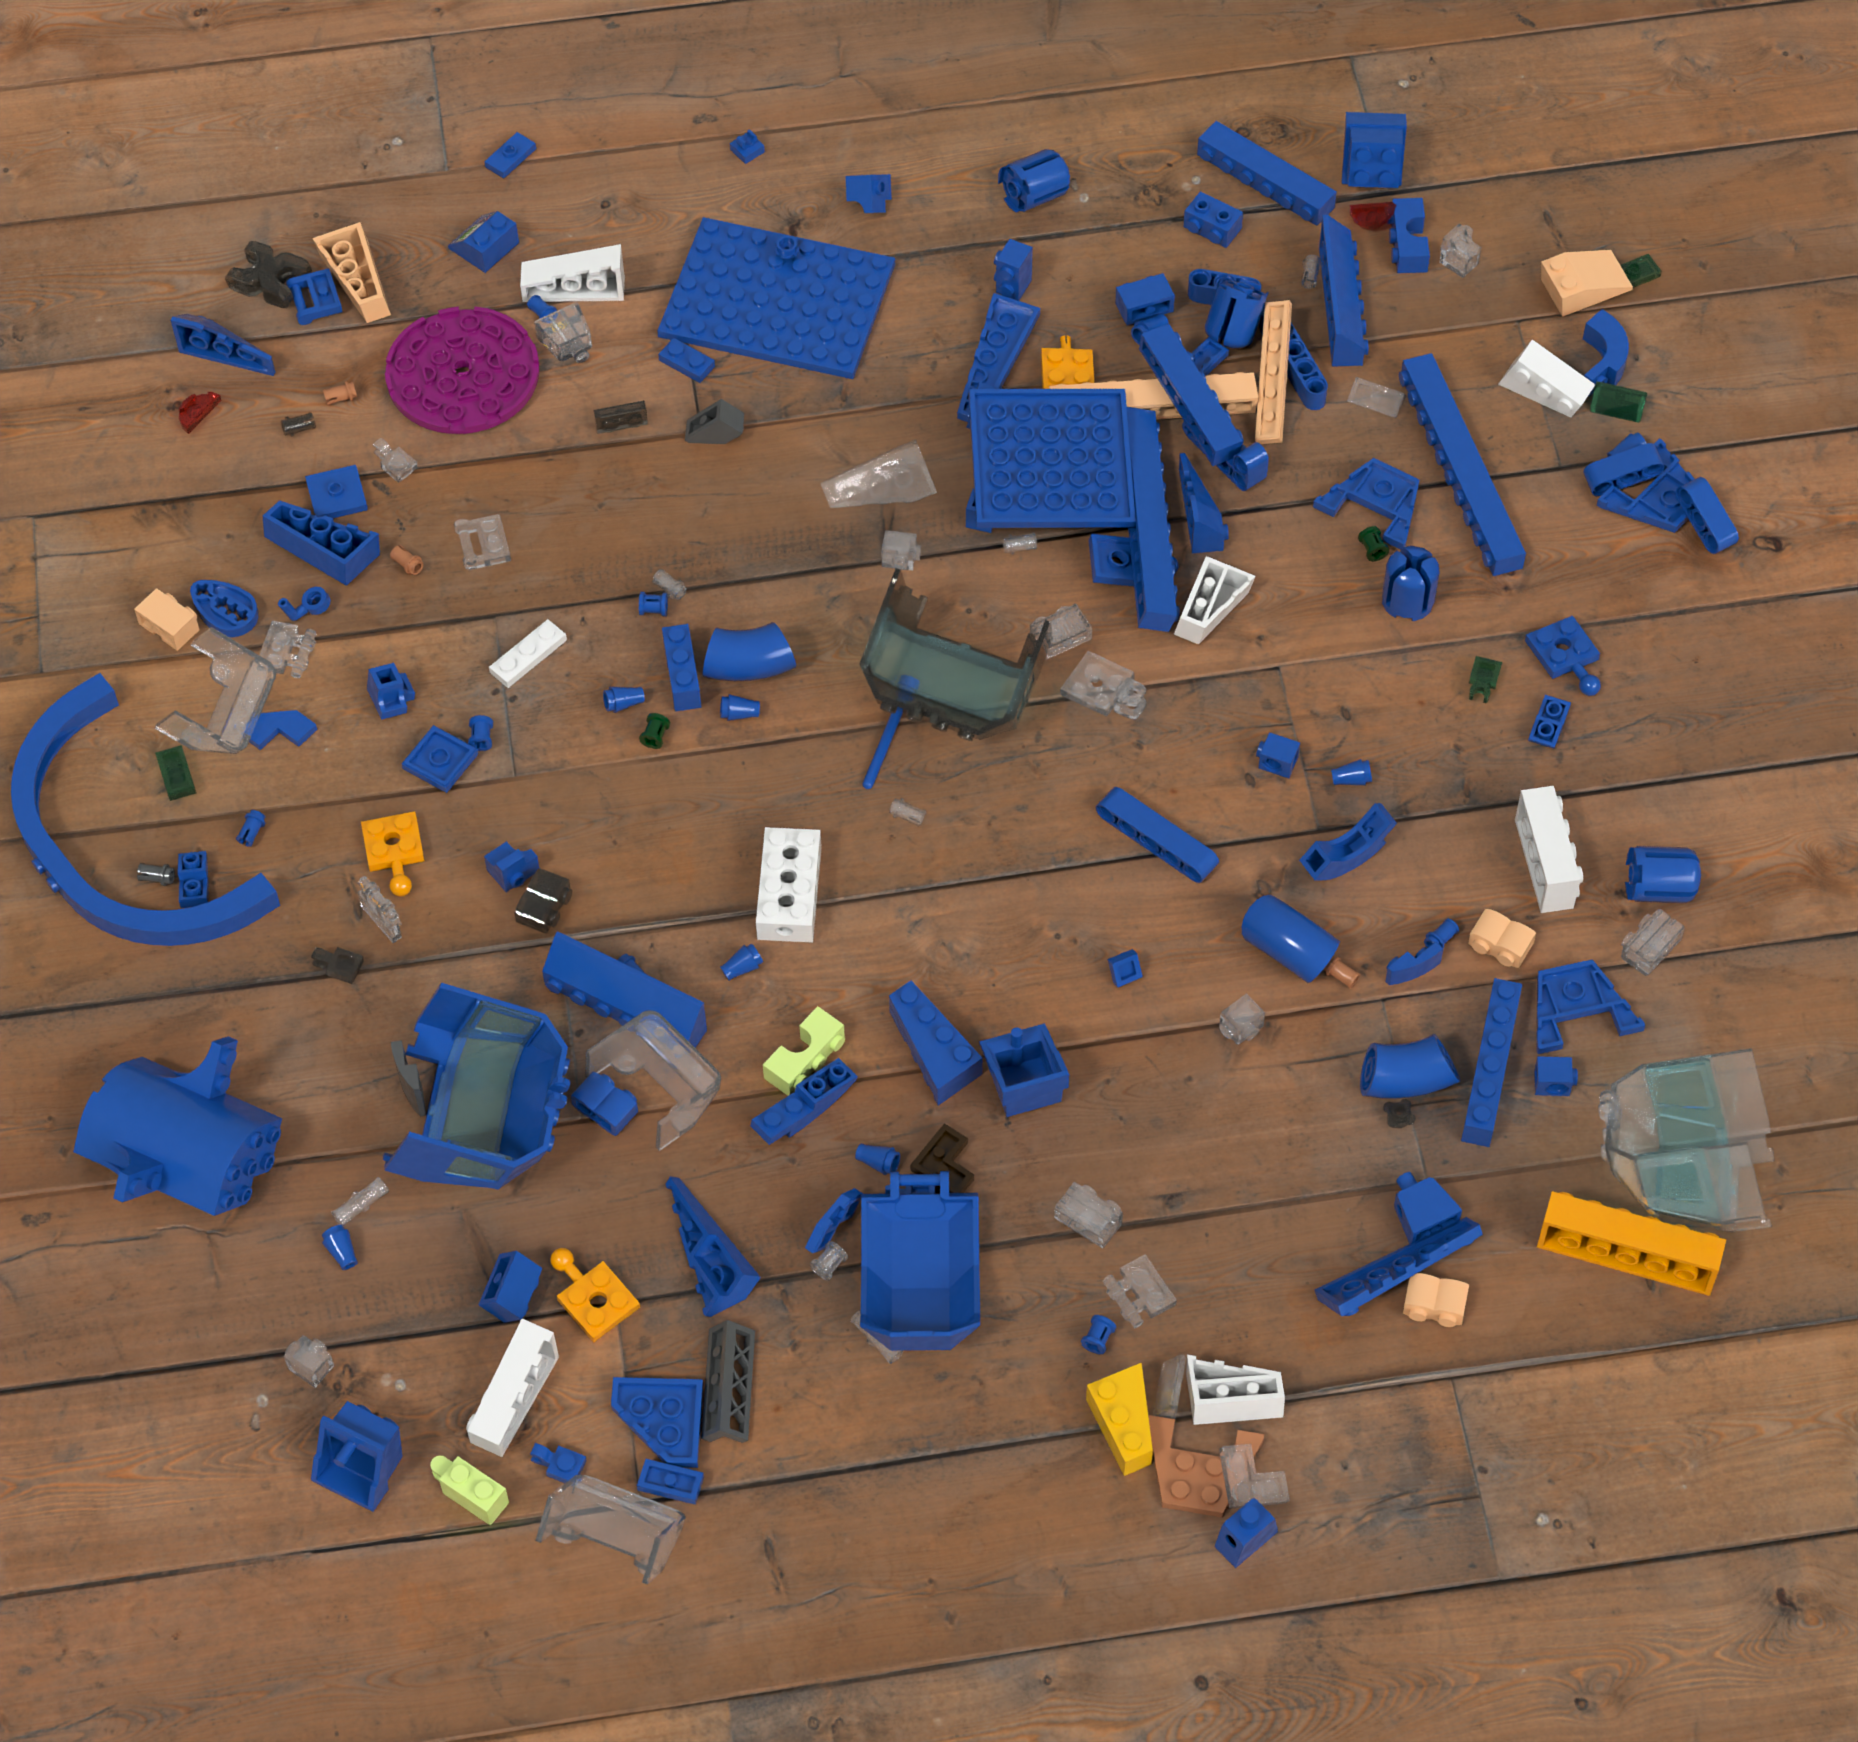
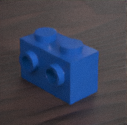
[1183,191,1243,248]
[994,239,1033,301]
[1115,273,1175,326]
[478,1251,543,1323]

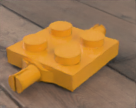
[1040,335,1094,389]

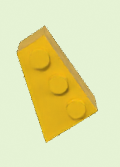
[1086,1363,1153,1476]

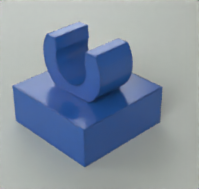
[730,129,765,164]
[1107,949,1143,987]

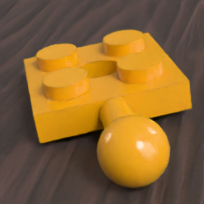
[361,811,425,897]
[550,1248,640,1343]

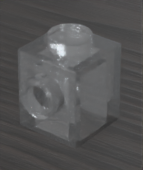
[881,530,921,571]
[1219,993,1265,1045]
[284,1335,334,1388]

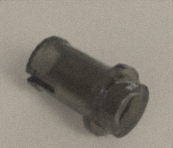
[281,412,316,437]

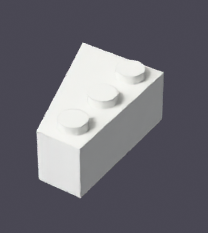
[1498,340,1595,417]
[1174,556,1255,644]
[1186,1354,1285,1425]

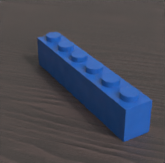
[1197,121,1337,226]
[1139,323,1244,466]
[1461,978,1522,1147]

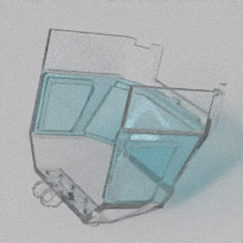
[1598,1048,1775,1232]

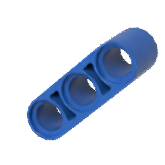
[1188,269,1261,305]
[1583,443,1664,496]
[1676,477,1739,554]

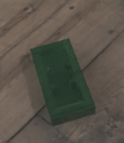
[1620,254,1662,288]
[155,745,196,801]

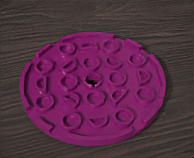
[385,306,539,434]

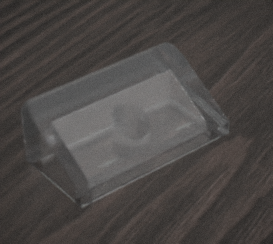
[1347,377,1406,418]
[1153,1354,1186,1420]

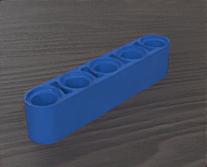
[1259,305,1328,410]
[1095,787,1219,883]

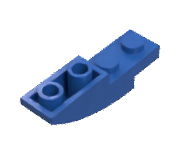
[750,1058,858,1145]

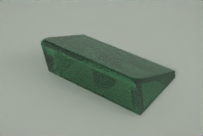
[1590,381,1647,423]

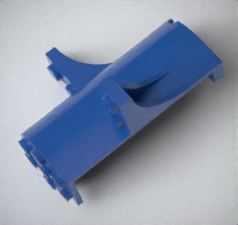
[73,1036,282,1216]

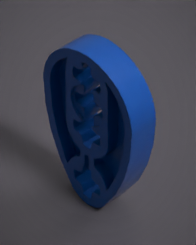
[190,580,259,637]

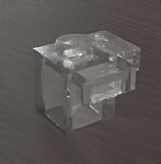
[1439,224,1482,278]

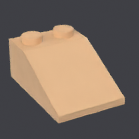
[1541,250,1633,317]

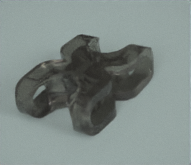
[225,241,312,308]

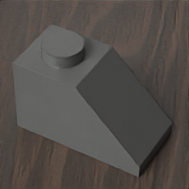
[685,399,744,444]

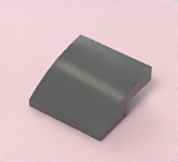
[391,1040,426,1117]

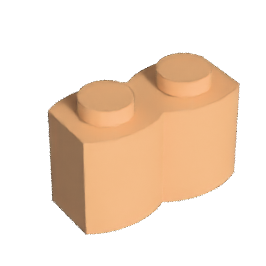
[1469,909,1536,968]
[1403,1273,1469,1327]

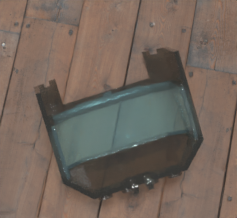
[859,568,1053,741]

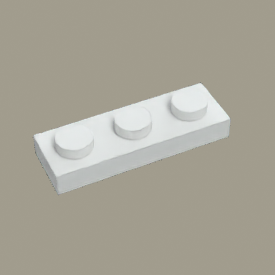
[489,619,567,688]

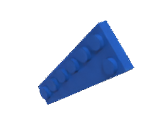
[957,293,1040,422]
[1314,1217,1483,1316]

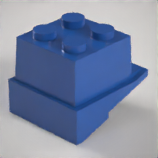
[1341,112,1407,188]
[979,1023,1069,1117]
[311,1401,403,1512]

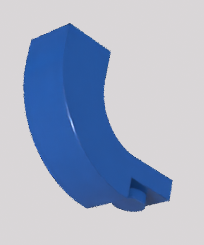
[1583,309,1629,396]
[1299,803,1397,880]

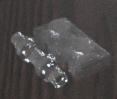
[256,621,316,678]
[357,876,402,943]
[1103,1254,1177,1328]

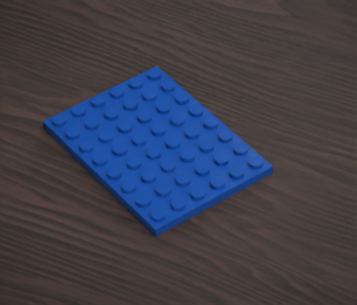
[657,217,895,379]

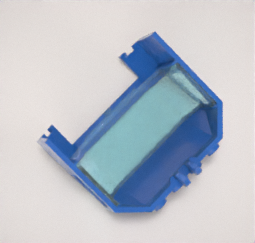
[383,983,571,1190]

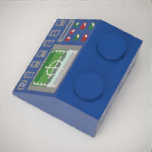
[448,211,519,273]

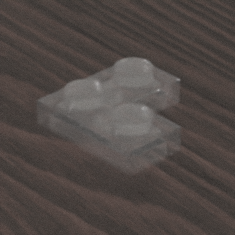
[1219,1444,1290,1509]

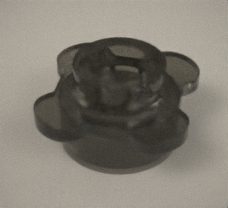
[1383,1099,1415,1128]

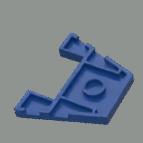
[1596,438,1695,533]
[1313,458,1420,550]
[1536,959,1645,1054]

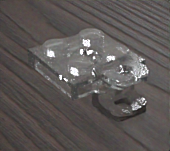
[1060,651,1147,719]

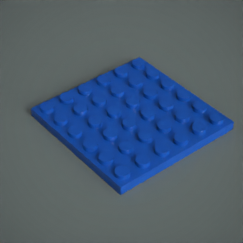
[969,389,1136,528]

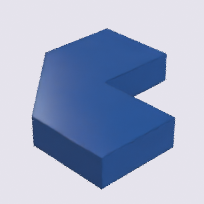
[240,710,317,750]
[805,1188,863,1253]

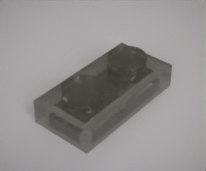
[593,401,648,434]

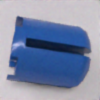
[998,149,1070,212]
[1205,276,1269,348]
[1382,546,1440,621]
[1625,846,1701,903]

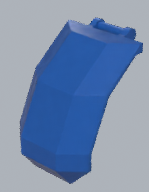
[860,1171,980,1351]

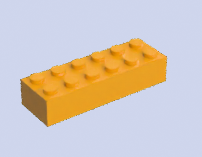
[1537,1191,1726,1296]

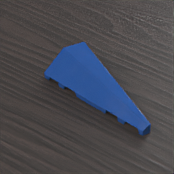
[666,1176,761,1317]

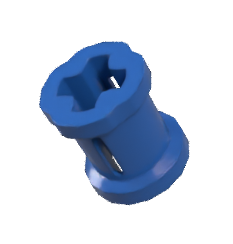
[639,591,668,617]
[468,715,493,751]
[1081,1315,1117,1355]

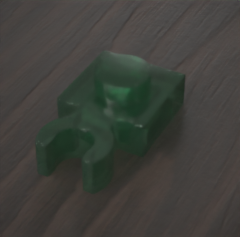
[1469,656,1502,704]

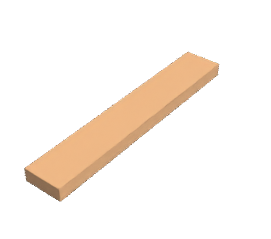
[1255,300,1292,444]

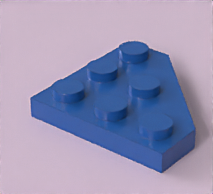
[611,1377,703,1468]

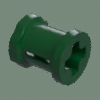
[1358,526,1390,562]
[639,713,671,749]

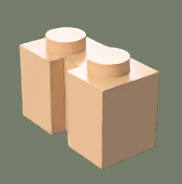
[134,588,200,651]

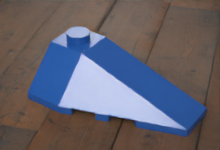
[171,314,275,376]

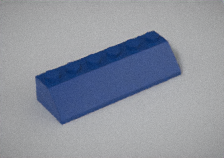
[1319,215,1369,367]
[542,931,707,1056]

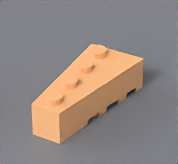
[312,222,391,323]

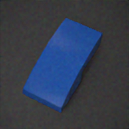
[1528,695,1571,749]
[178,851,209,908]
[1385,942,1443,985]

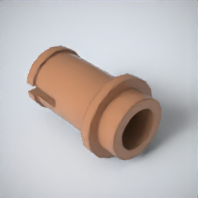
[323,381,357,405]
[390,545,424,575]
[1323,956,1361,989]

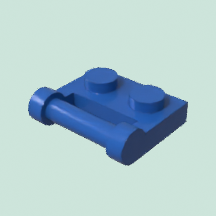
[286,268,343,325]

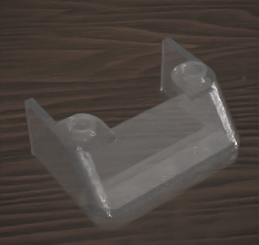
[155,627,276,754]
[585,1011,721,1151]
[535,1475,686,1585]

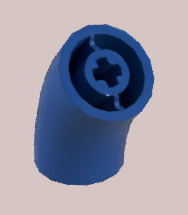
[703,622,796,681]
[1241,895,1340,983]
[1360,1034,1460,1099]

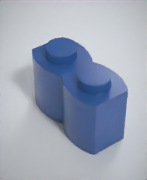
[571,1071,638,1136]

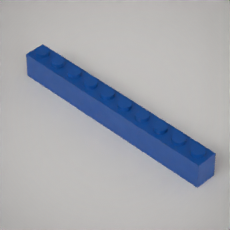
[1399,353,1526,576]
[1127,407,1180,632]

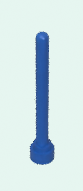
[863,675,920,789]

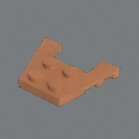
[1148,1415,1264,1518]

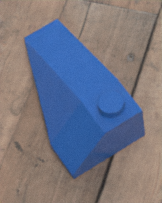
[1179,453,1229,553]

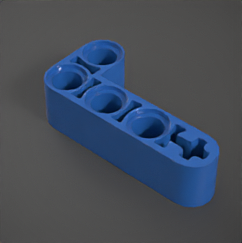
[1182,422,1269,491]

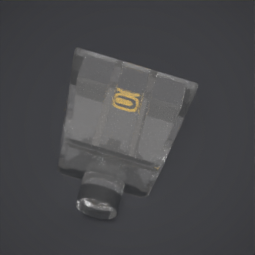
[534,302,592,363]

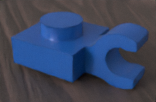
[530,1443,587,1487]

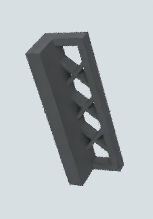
[701,1320,755,1443]

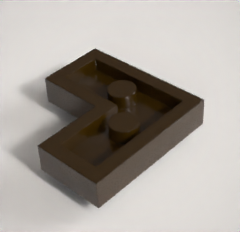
[910,1123,974,1193]

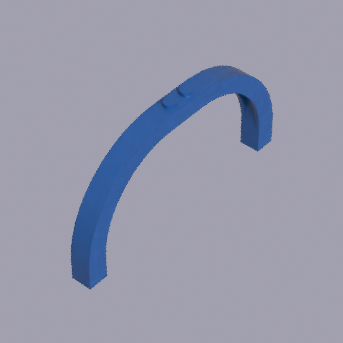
[11,673,281,946]

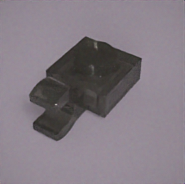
[311,947,364,984]

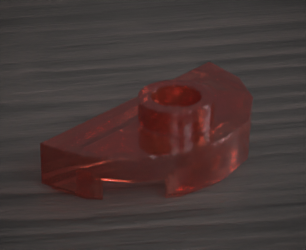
[1350,202,1396,230]
[179,392,222,434]

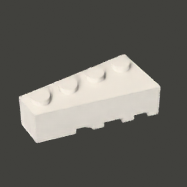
[520,244,625,302]
[466,1319,559,1457]

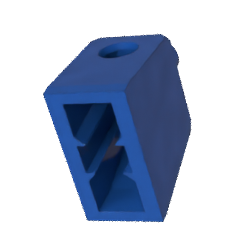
[1394,1172,1462,1244]
[1215,1498,1278,1568]

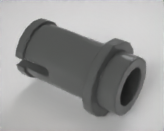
[137,863,175,886]

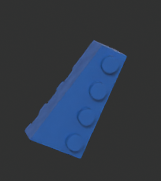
[262,500,380,586]
[889,980,983,1106]

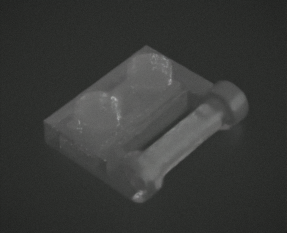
[454,514,511,570]

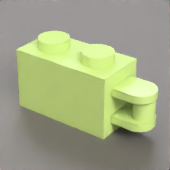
[430,1456,509,1526]

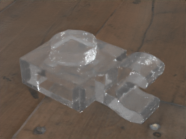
[373,438,418,483]

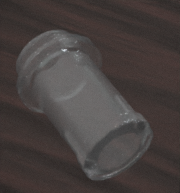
[1301,255,1322,289]
[1003,532,1037,555]
[652,569,687,600]
[889,798,926,827]

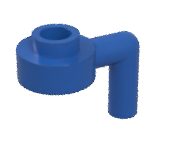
[278,587,331,621]

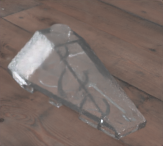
[820,440,937,508]

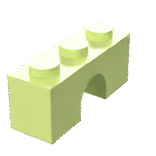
[763,1006,845,1096]

